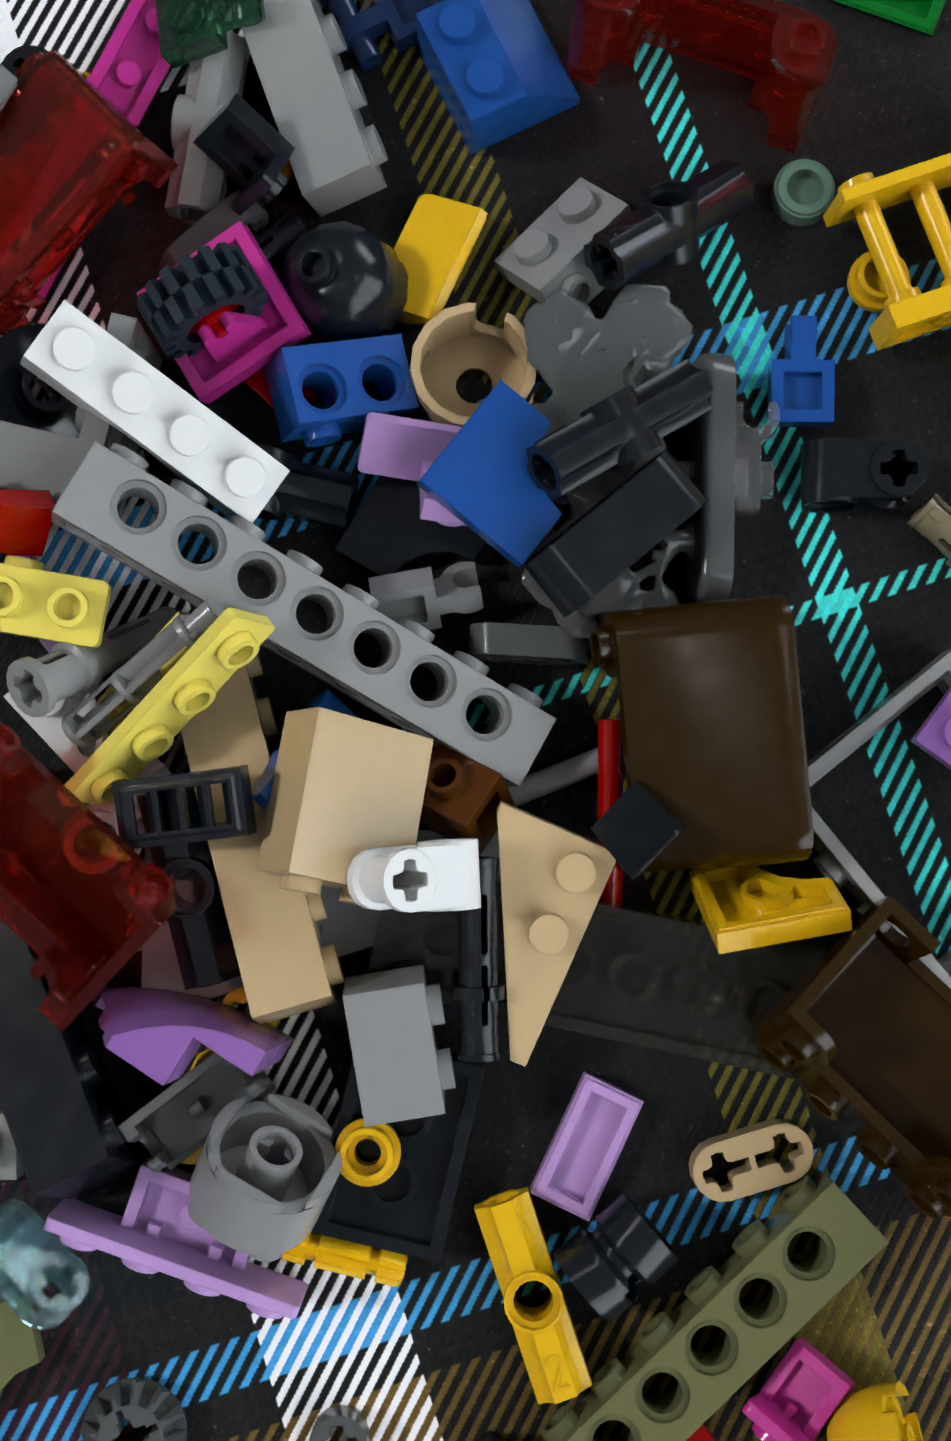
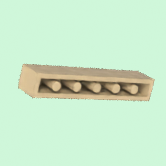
[181,654,345,1025]

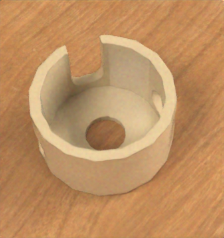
[410,302,537,427]

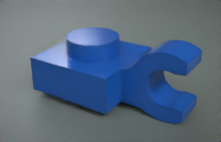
[767,315,835,427]

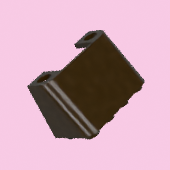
[754,895,951,1219]

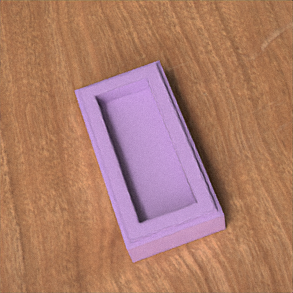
[529,1071,644,1221]

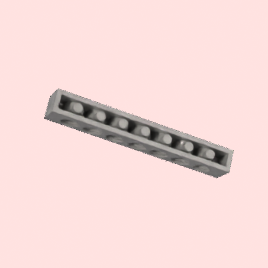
[51,441,556,787]

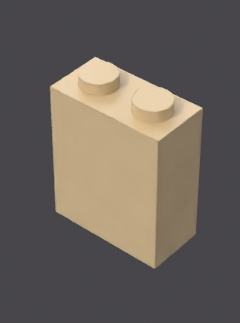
[256,707,434,906]

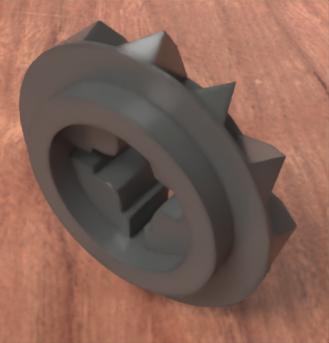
[79,1377,187,1441]

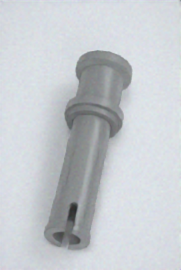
[6,606,178,717]

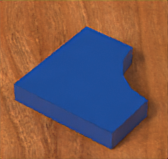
[417,380,562,568]

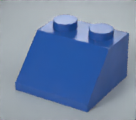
[416,0,580,155]

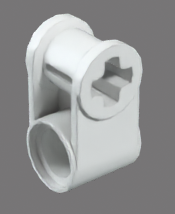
[346,838,481,913]

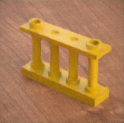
[823,153,951,351]

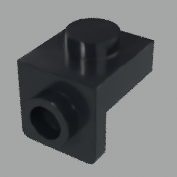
[193,93,295,216]

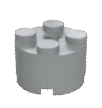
[188,1094,342,1262]

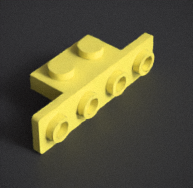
[0,555,112,648]
[61,607,275,805]

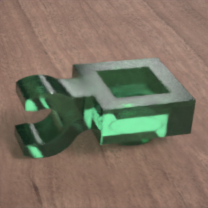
[155,0,265,68]

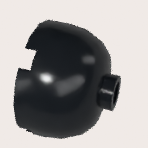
[279,221,408,344]

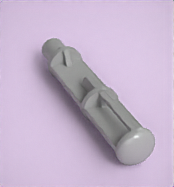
[62,598,224,747]

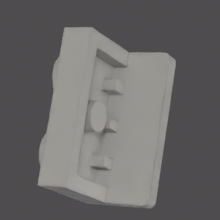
[494,177,632,305]

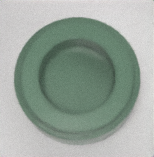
[770,159,835,227]

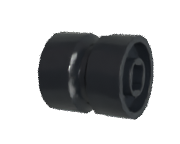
[554,1191,680,1323]

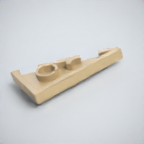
[496,801,616,1067]

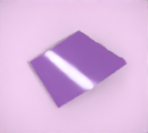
[94,987,294,1086]

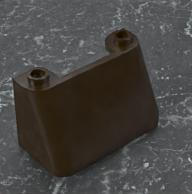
[590,594,814,872]

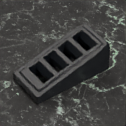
[112,764,257,850]

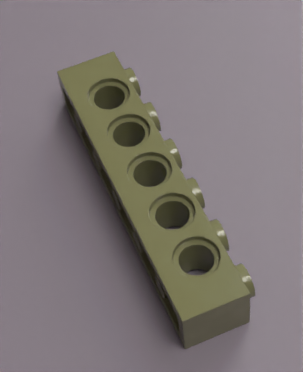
[540,1170,889,1441]

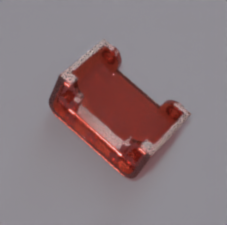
[567,0,837,154]
[0,51,179,338]
[0,722,177,1032]

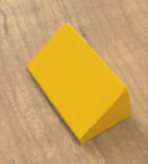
[393,194,488,324]

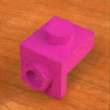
[742,1337,856,1441]

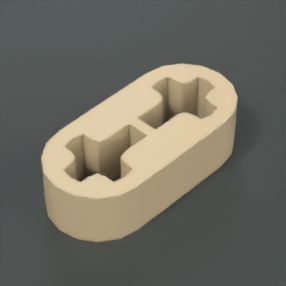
[689,1118,814,1202]

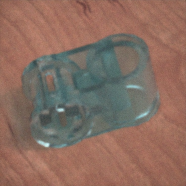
[0,1198,90,1330]

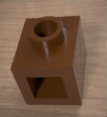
[419,743,514,855]

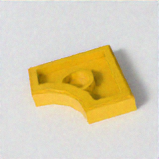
[689,865,852,954]

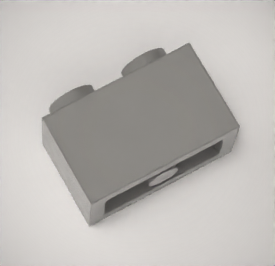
[342,965,456,1127]

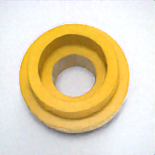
[335,1118,401,1187]

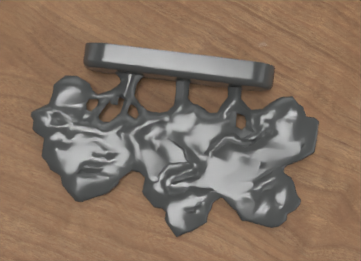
[522,284,737,639]

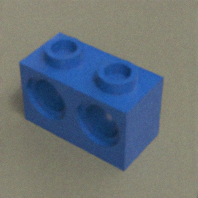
[264,334,419,447]

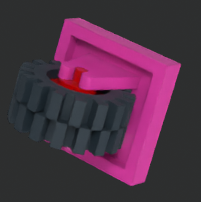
[136,221,312,405]

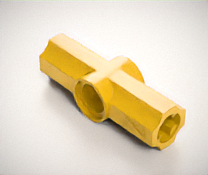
[474,1187,592,1404]

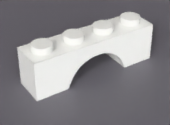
[20,299,290,523]

